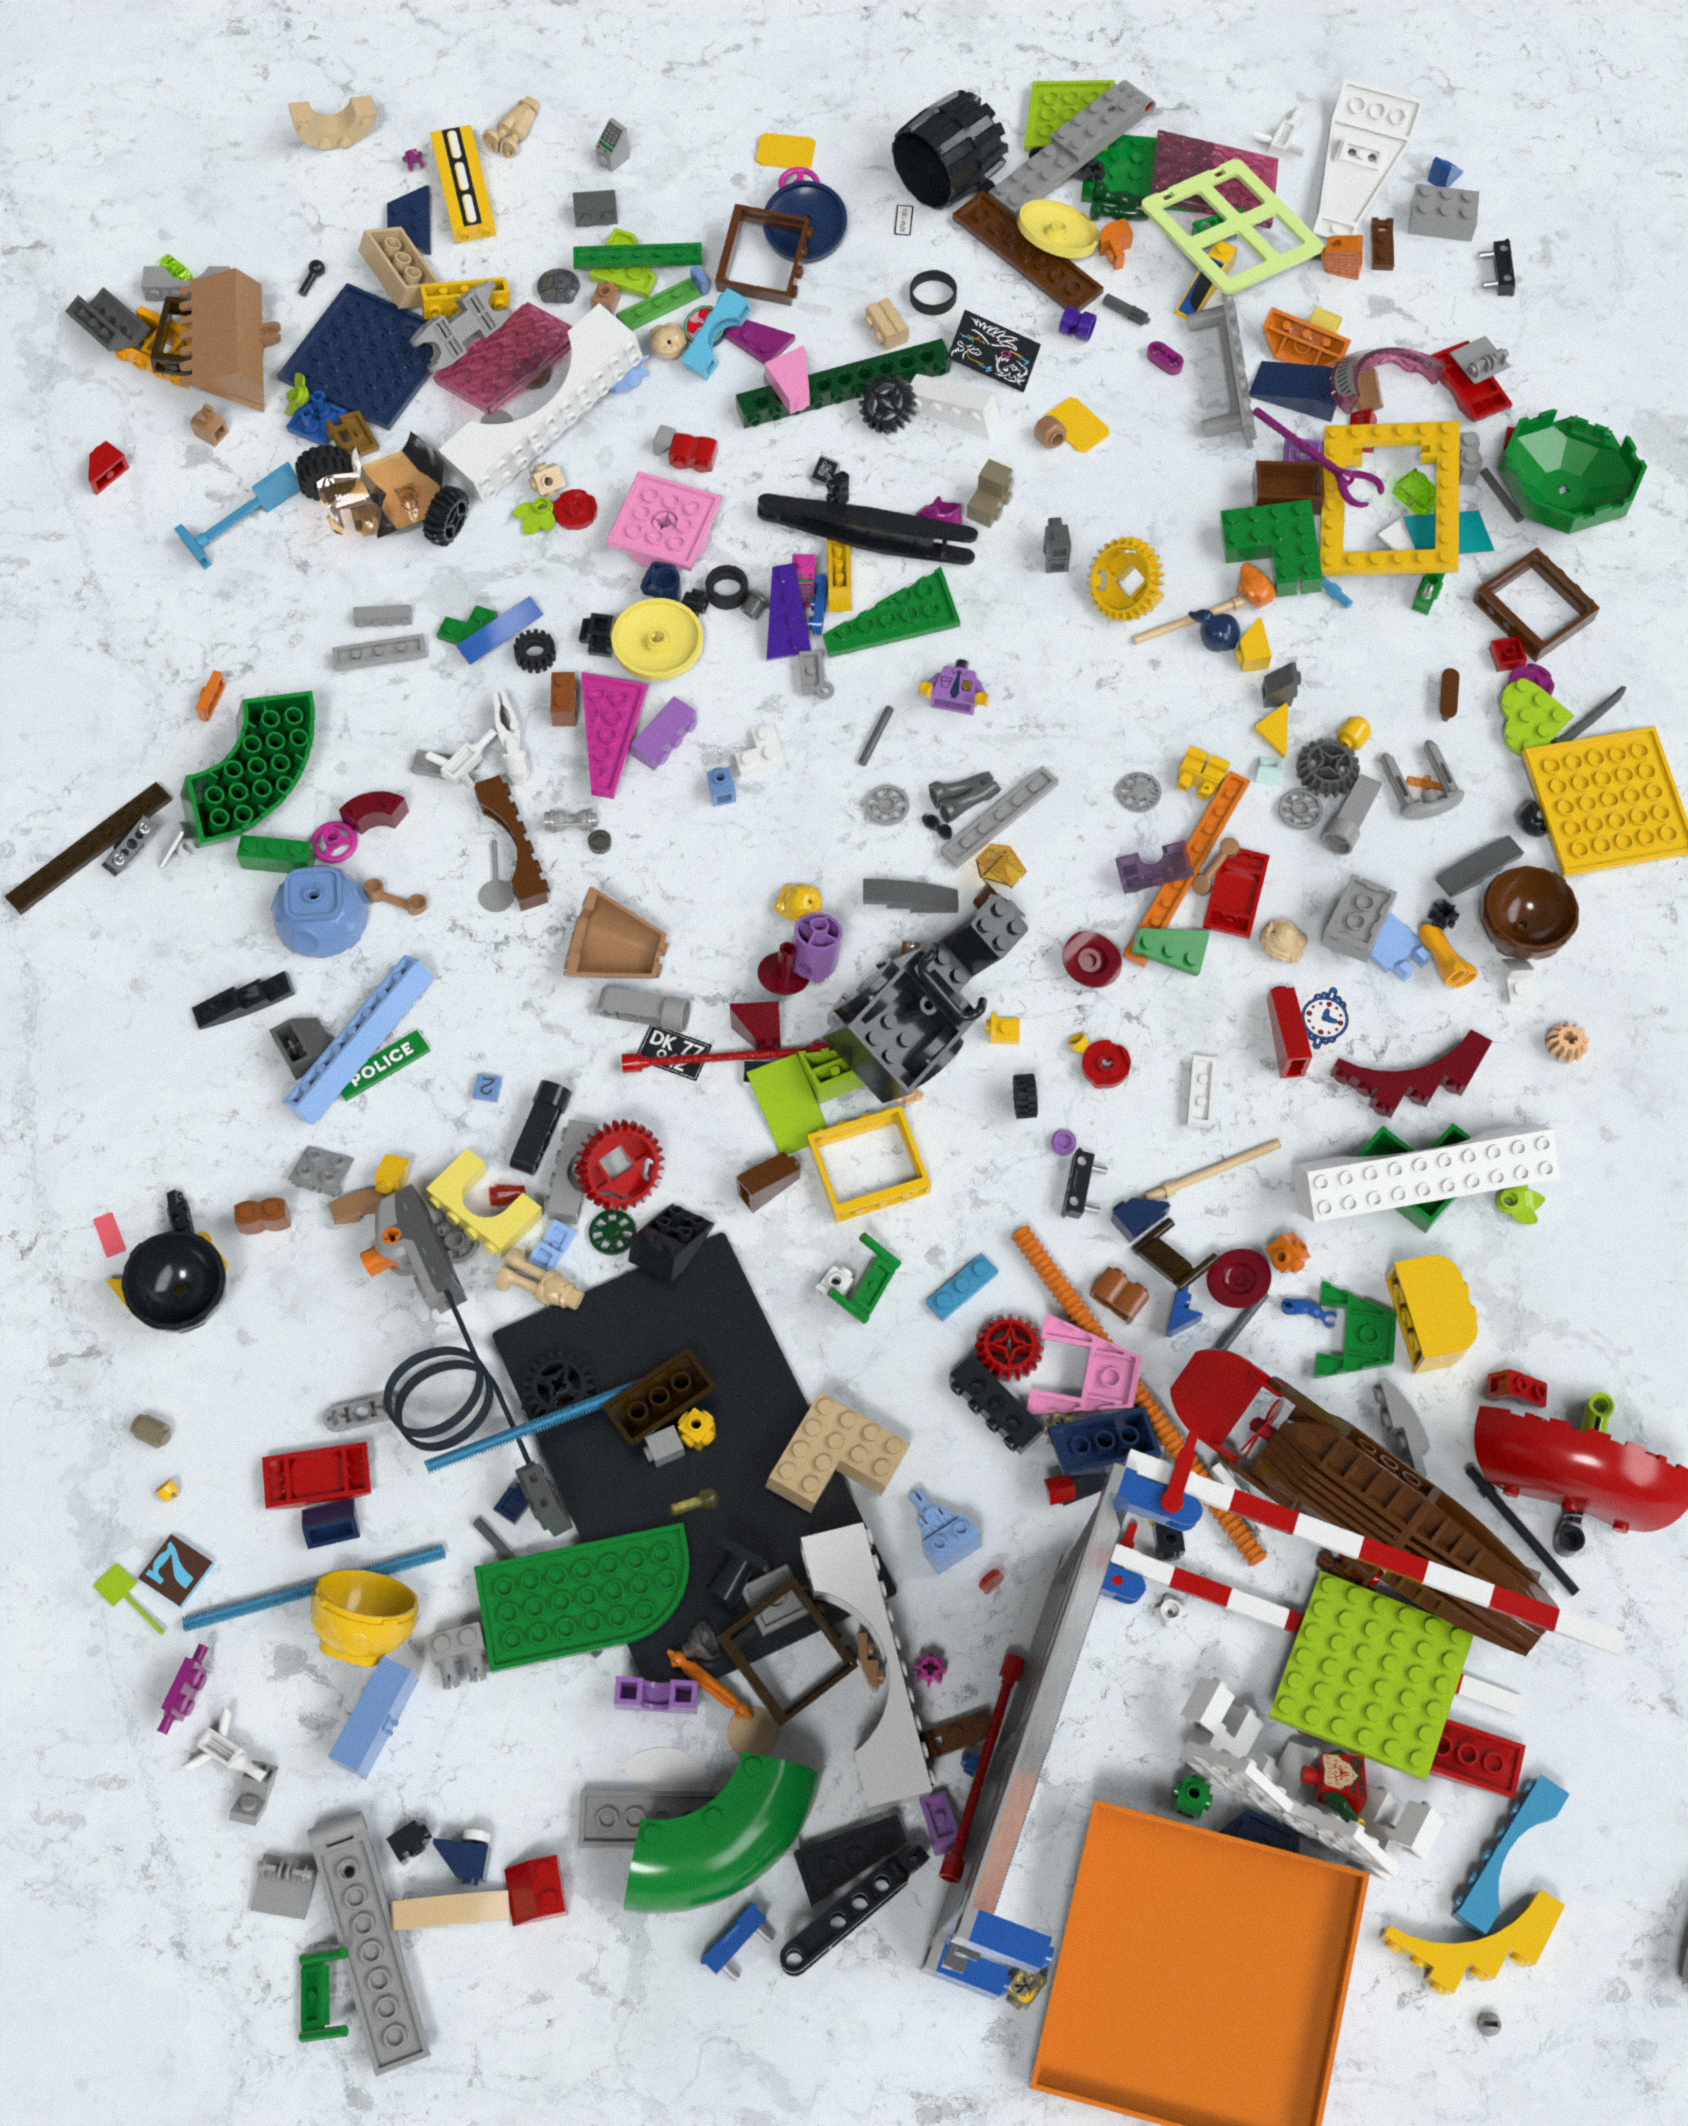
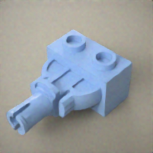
[908,1488,982,1575]

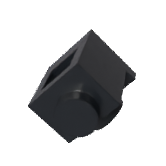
[1152,1522,1185,1561]
[386,1820,433,1866]

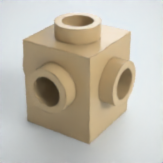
[528,462,566,497]

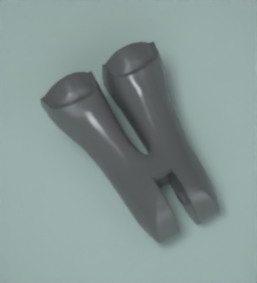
[928,771,1001,823]

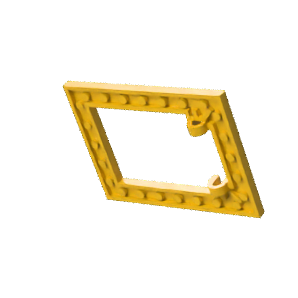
[1320,421,1460,576]

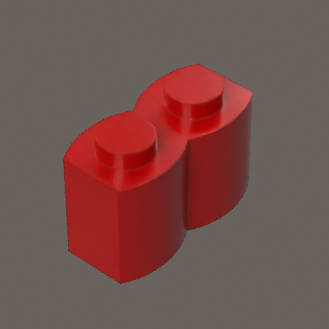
[668,433,718,473]

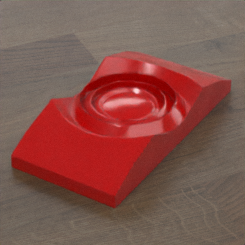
[1431,340,1513,422]
[1203,848,1270,939]
[262,1442,372,1510]

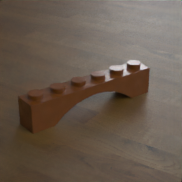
[474,775,550,912]

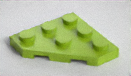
[589,228,657,299]

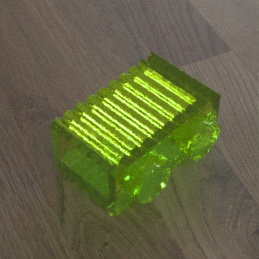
[1392,468,1436,515]

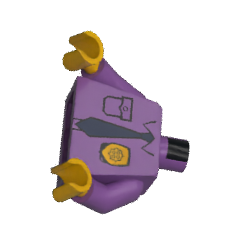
[917,659,989,715]

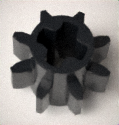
[682,588,709,617]
[1427,900,1460,931]

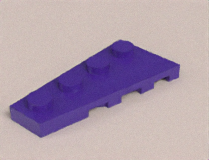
[766,563,811,661]

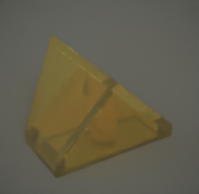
[975,843,1027,889]

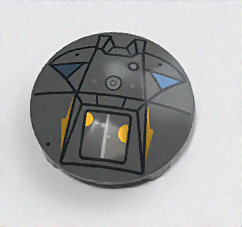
[537,268,580,304]

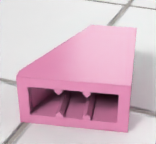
[765,346,810,414]

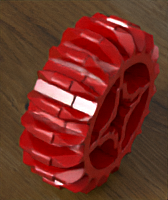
[974,1313,1044,1383]

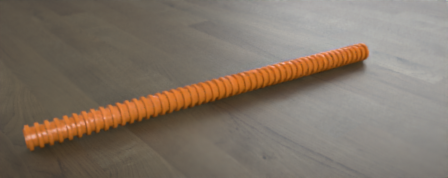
[1011,1226,1268,1567]

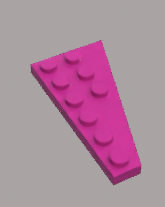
[581,672,648,799]

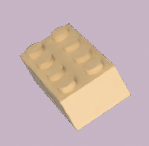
[358,227,440,309]

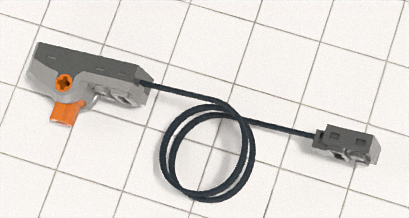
[360,1184,573,1537]

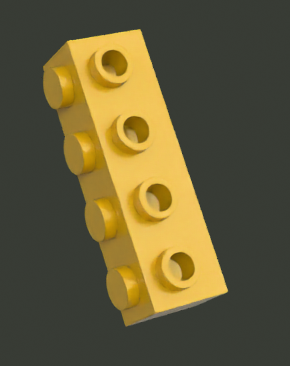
[420,277,510,319]

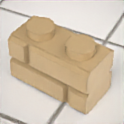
[864,298,909,351]

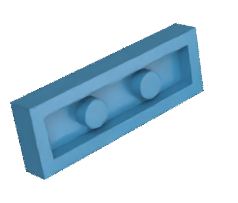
[926,1253,999,1322]

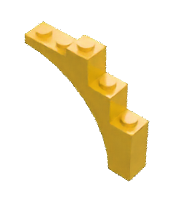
[1379,1889,1565,1996]

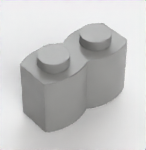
[1459,432,1482,485]

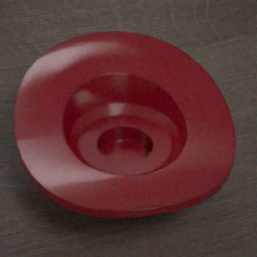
[1062,931,1122,988]
[1207,1249,1272,1308]

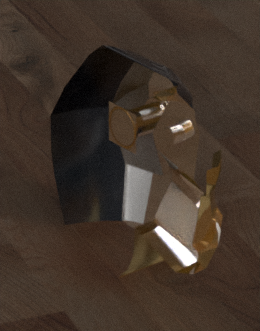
[317,430,444,538]

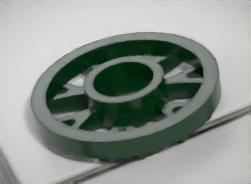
[589,1210,636,1256]

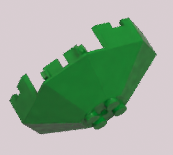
[1498,409,1647,534]

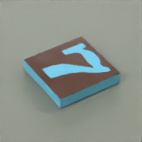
[138,1534,215,1608]

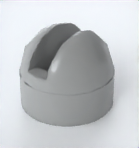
[1477,2012,1501,2037]

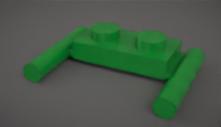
[827,1232,901,1324]
[299,1947,349,2043]

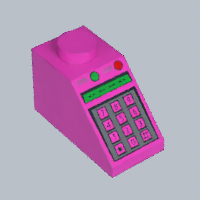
[792,554,815,608]

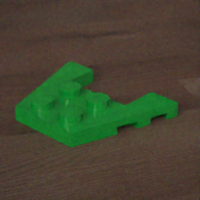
[1313,1281,1397,1378]

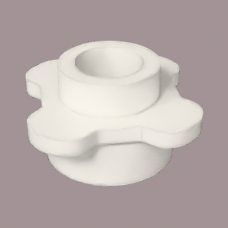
[1154,1596,1186,1628]

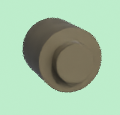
[130,1414,171,1449]

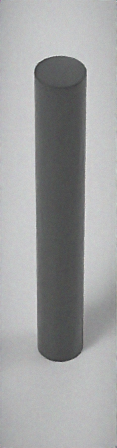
[1480,468,1524,523]
[858,706,894,766]
[1216,1293,1269,1350]

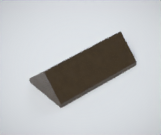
[602,1347,717,1447]

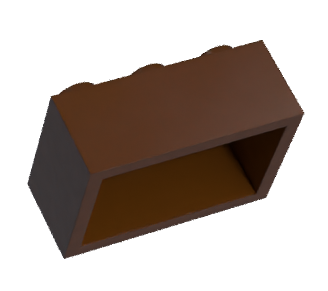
[1252,461,1325,515]

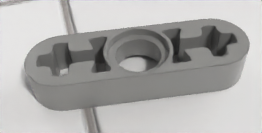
[323,1395,396,1432]

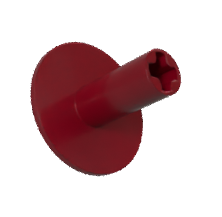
[757,942,809,995]

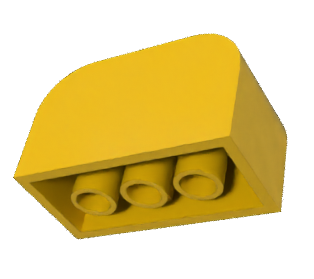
[1385,1255,1478,1374]

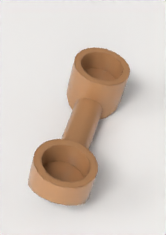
[1192,838,1240,896]
[364,878,427,916]

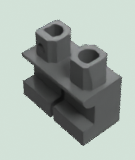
[1043,517,1071,573]

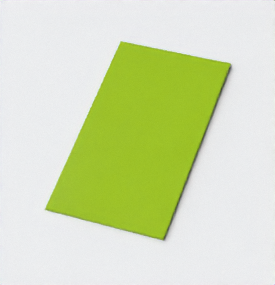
[746,1053,828,1155]

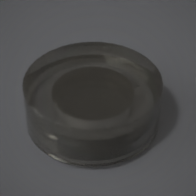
[588,830,612,854]

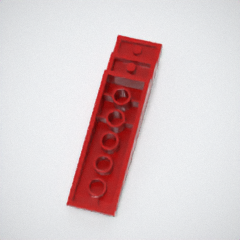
[1297,1719,1526,1799]

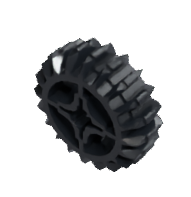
[858,373,918,434]
[423,485,469,547]

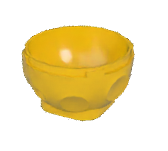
[310,1569,419,1667]

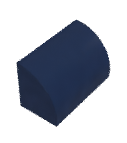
[302,1498,360,1549]

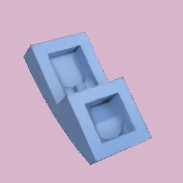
[527,1219,578,1271]

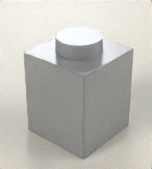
[643,1425,685,1468]

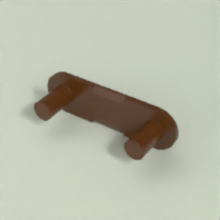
[1439,668,1460,722]

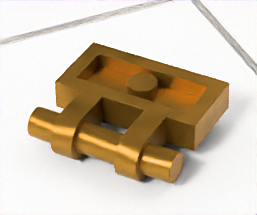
[324,410,379,460]

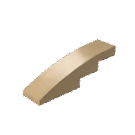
[391,1890,510,1931]

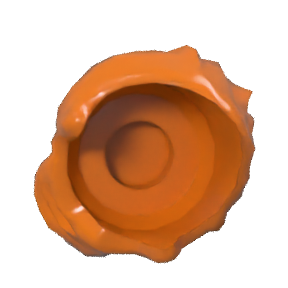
[1237,563,1276,609]

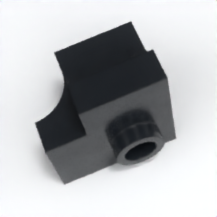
[579,613,616,658]

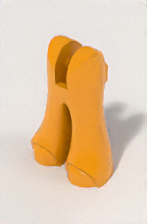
[1419,924,1478,988]

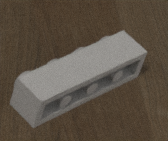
[353,605,412,628]

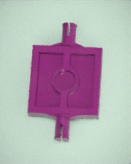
[157,1643,209,1735]

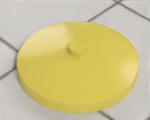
[1017,199,1100,259]
[611,598,703,681]

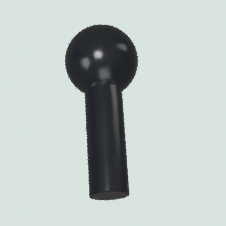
[298,259,325,297]

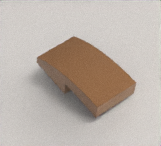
[328,1188,383,1225]
[856,1633,884,1692]

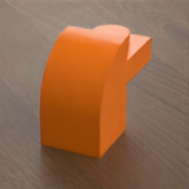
[1098,218,1133,270]

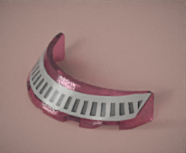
[1330,347,1447,414]

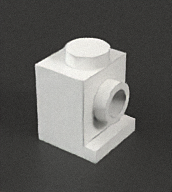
[815,1265,854,1309]

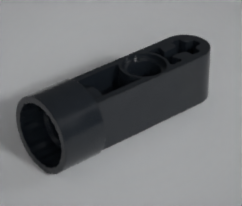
[509,1080,572,1176]

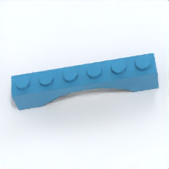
[1451,1774,1570,1937]

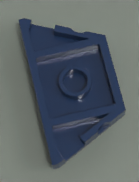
[387,185,431,255]
[1219,1809,1300,1854]

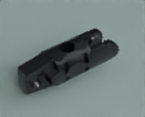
[167,1189,195,1234]

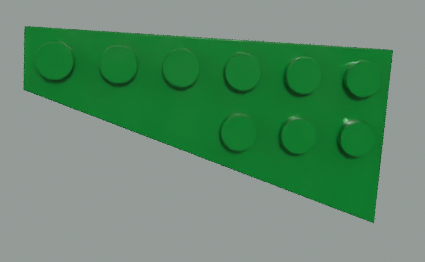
[823,566,960,658]

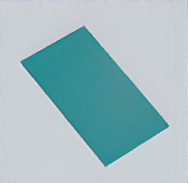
[1403,510,1494,554]

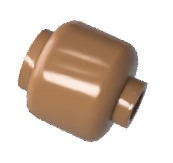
[1034,415,1066,449]

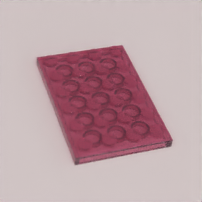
[1149,129,1279,229]
[433,302,573,415]

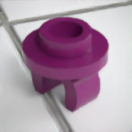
[402,149,424,173]

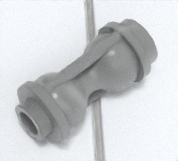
[544,808,597,833]

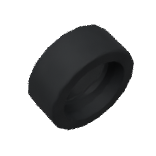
[705,565,748,610]

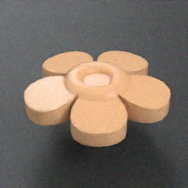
[895,1088,923,1105]

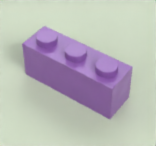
[631,696,697,771]

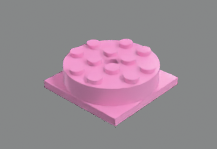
[606,471,722,572]

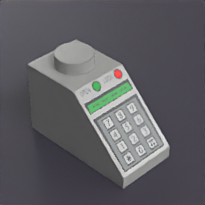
[596,118,630,172]

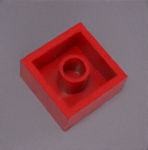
[1488,636,1527,672]

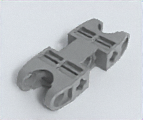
[410,280,512,373]

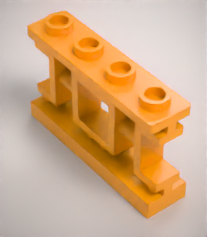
[114,305,192,389]

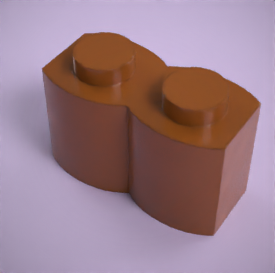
[234,1197,291,1235]
[1089,1266,1150,1324]

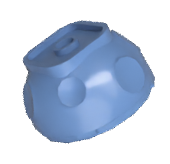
[271,864,369,958]

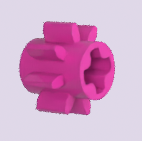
[913,1652,947,1688]

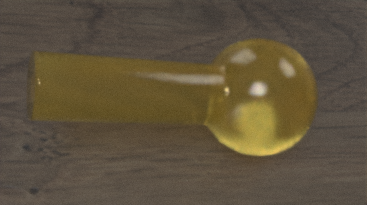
[670,1488,719,1516]

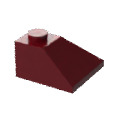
[729,1001,781,1051]

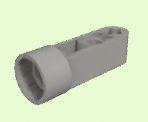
[1321,774,1382,855]
[596,987,691,1032]

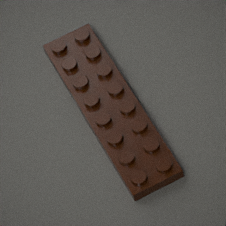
[952,190,1104,311]

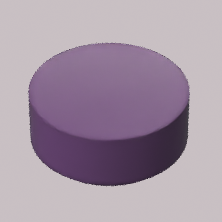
[1051,1130,1076,1156]

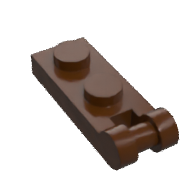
[1370,217,1394,271]
[918,1708,992,1761]

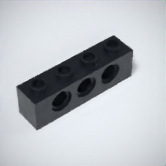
[949,1355,1044,1455]

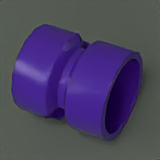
[1059,305,1097,342]

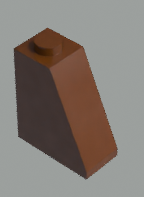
[736,1151,801,1213]

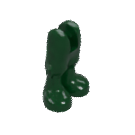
[1089,179,1149,221]

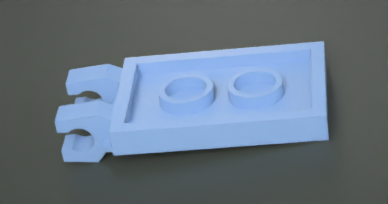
[1369,912,1431,982]

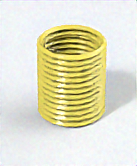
[1309,306,1342,334]

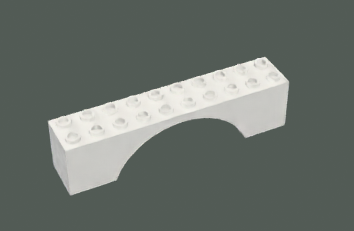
[438,303,643,504]
[1292,1123,1560,1222]
[800,1522,936,1813]

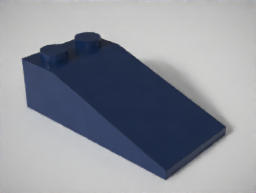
[1249,361,1342,422]
[1047,1406,1162,1477]

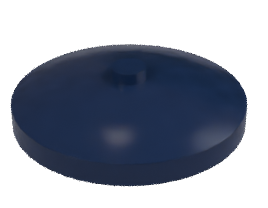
[763,181,848,263]

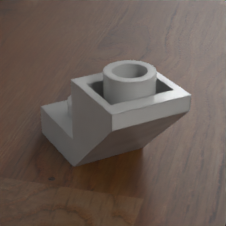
[229,1760,278,1826]

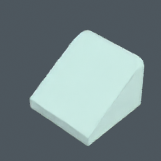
[1256,756,1282,785]

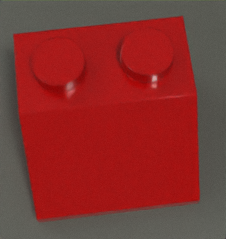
[504,1855,568,1927]

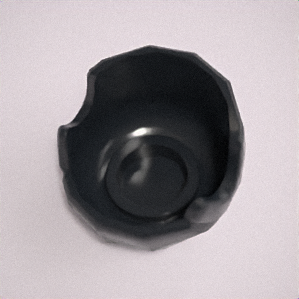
[1517,800,1547,838]

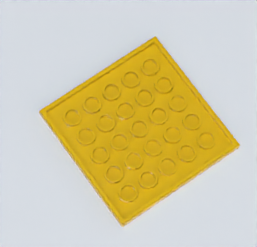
[1521,726,1688,878]

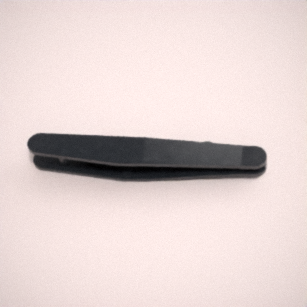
[757,493,978,565]

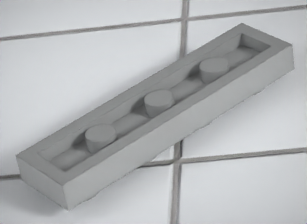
[332,634,427,672]

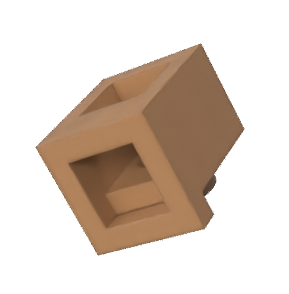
[590,281,620,315]

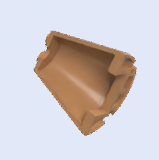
[563,887,668,979]

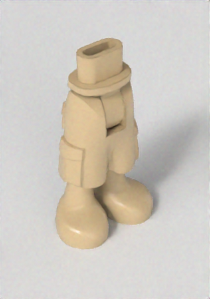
[482,96,540,158]

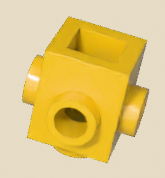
[678,1407,716,1451]

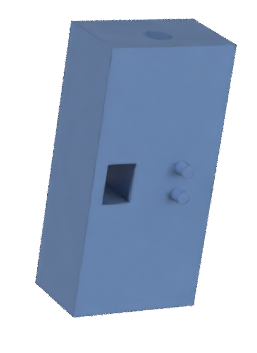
[328,1656,419,1779]

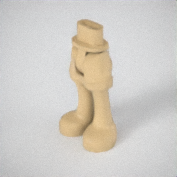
[495,1247,585,1310]

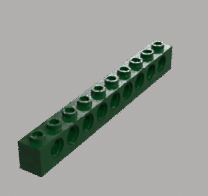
[736,339,951,429]

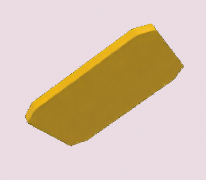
[756,133,816,169]
[1045,397,1109,453]

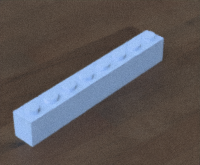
[282,955,434,1125]

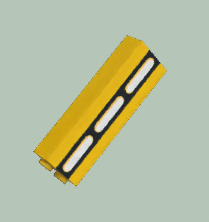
[430,125,496,243]

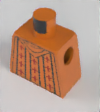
[1313,235,1363,280]

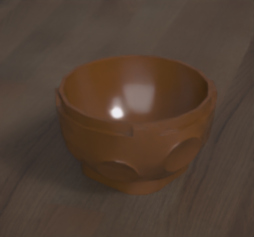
[1480,866,1579,960]

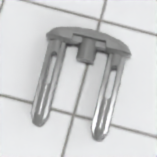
[1381,740,1465,820]

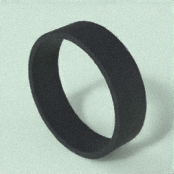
[910,270,957,315]

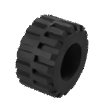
[295,445,356,501]

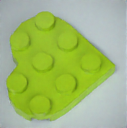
[1500,678,1574,756]

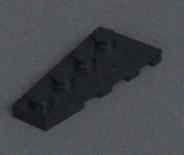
[793,1814,906,1908]

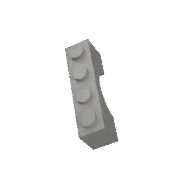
[141,266,230,302]
[544,1119,599,1225]

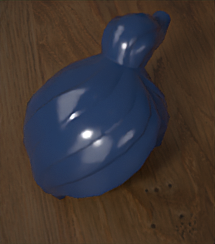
[1188,609,1240,652]

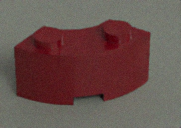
[339,791,409,835]

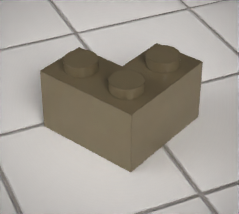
[966,459,1014,528]

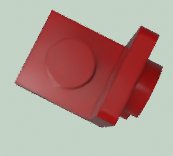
[1486,1369,1547,1408]

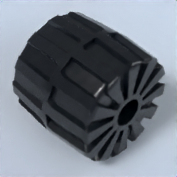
[891,90,1008,210]

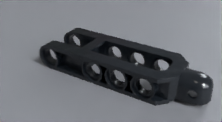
[780,1844,931,1977]

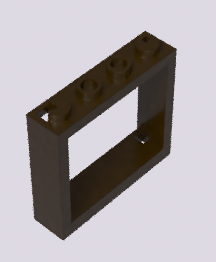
[150,296,192,376]
[715,1578,859,1726]

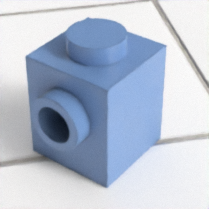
[707,767,736,807]

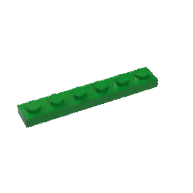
[573,242,702,269]

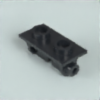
[826,470,849,504]

